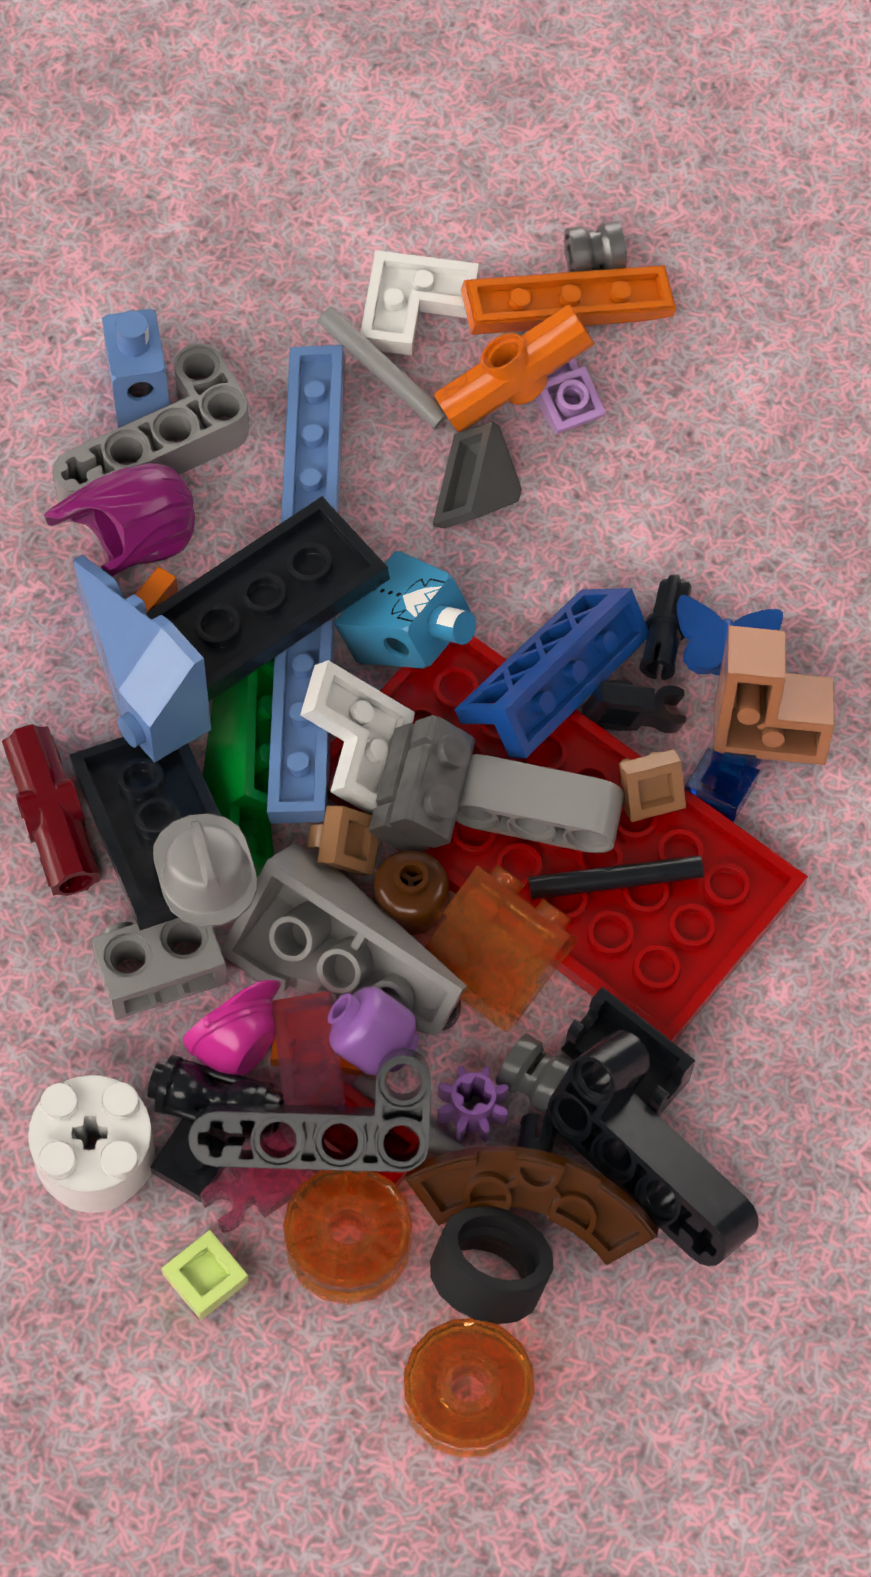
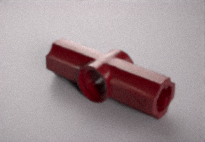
[2,724,100,896]

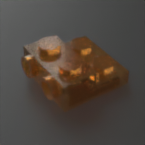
[425,865,579,1033]

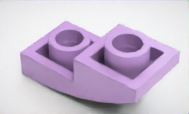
[535,358,606,435]

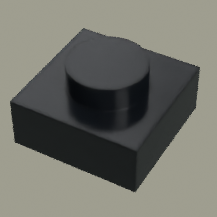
[150,1119,225,1203]

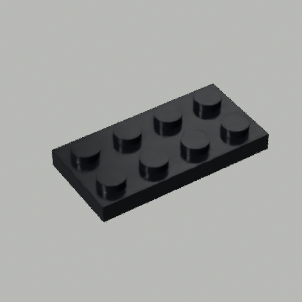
[146,496,390,702]
[69,737,221,931]

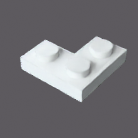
[360,250,479,356]
[300,660,415,815]

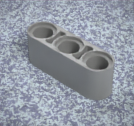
[456,754,625,853]

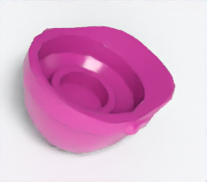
[183,980,281,1075]

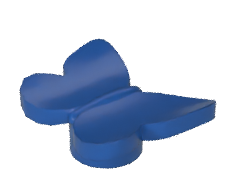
[677,595,783,676]

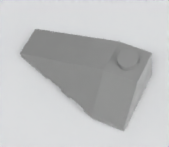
[221,842,467,1036]

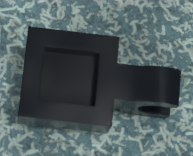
[582,680,686,733]

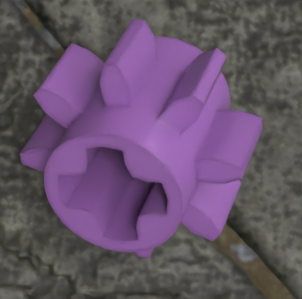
[437,1066,509,1142]

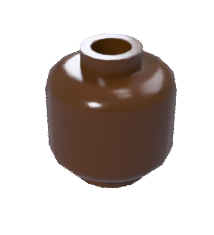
[373,849,449,935]

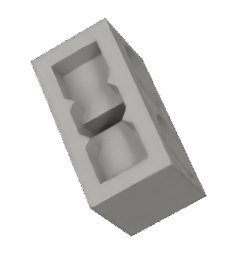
[90,918,227,1020]

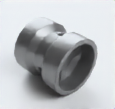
[564,221,627,272]

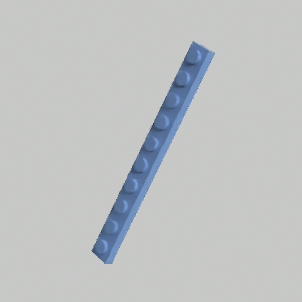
[267,345,345,824]

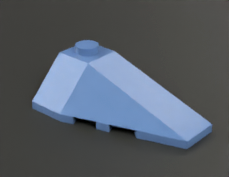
[73,555,211,763]

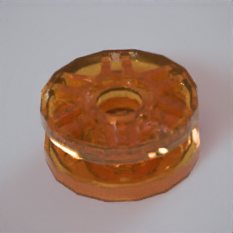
[283,1170,412,1305]
[403,1318,534,1458]

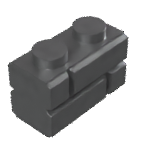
[368,715,475,851]

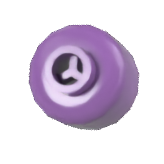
[328,987,419,1076]

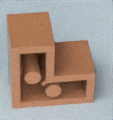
[713,625,834,765]

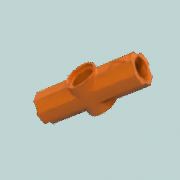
[434,304,595,432]

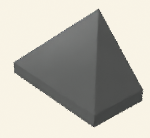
[432,421,522,528]

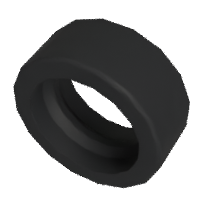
[430,1206,554,1325]

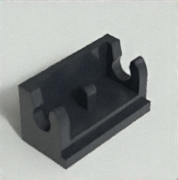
[561,987,695,1116]

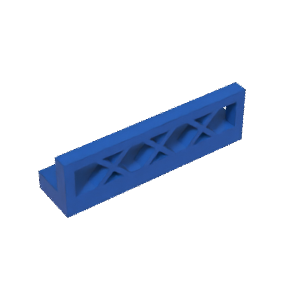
[454,588,649,758]

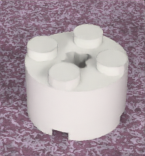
[28,1075,155,1213]

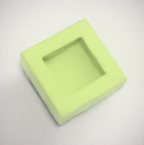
[162,1230,249,1320]

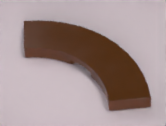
[405,1146,659,1265]

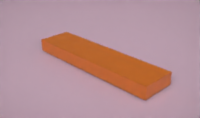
[461,265,677,335]

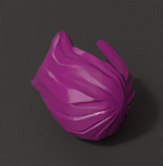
[44,463,195,577]

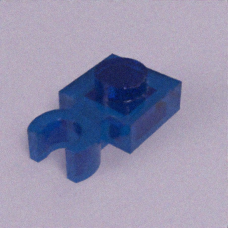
[685,748,762,822]

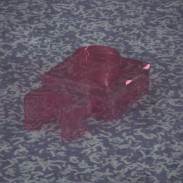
[200,1130,314,1233]

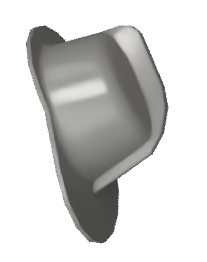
[153,814,257,927]

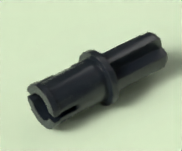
[639,574,692,680]

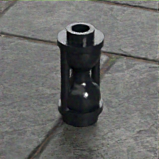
[147,1055,286,1139]

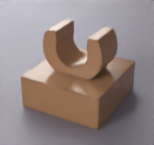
[619,749,686,822]
[306,806,379,875]

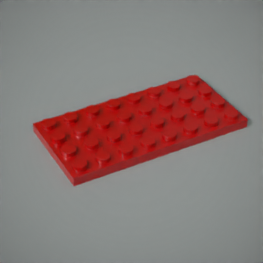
[329,636,808,1043]

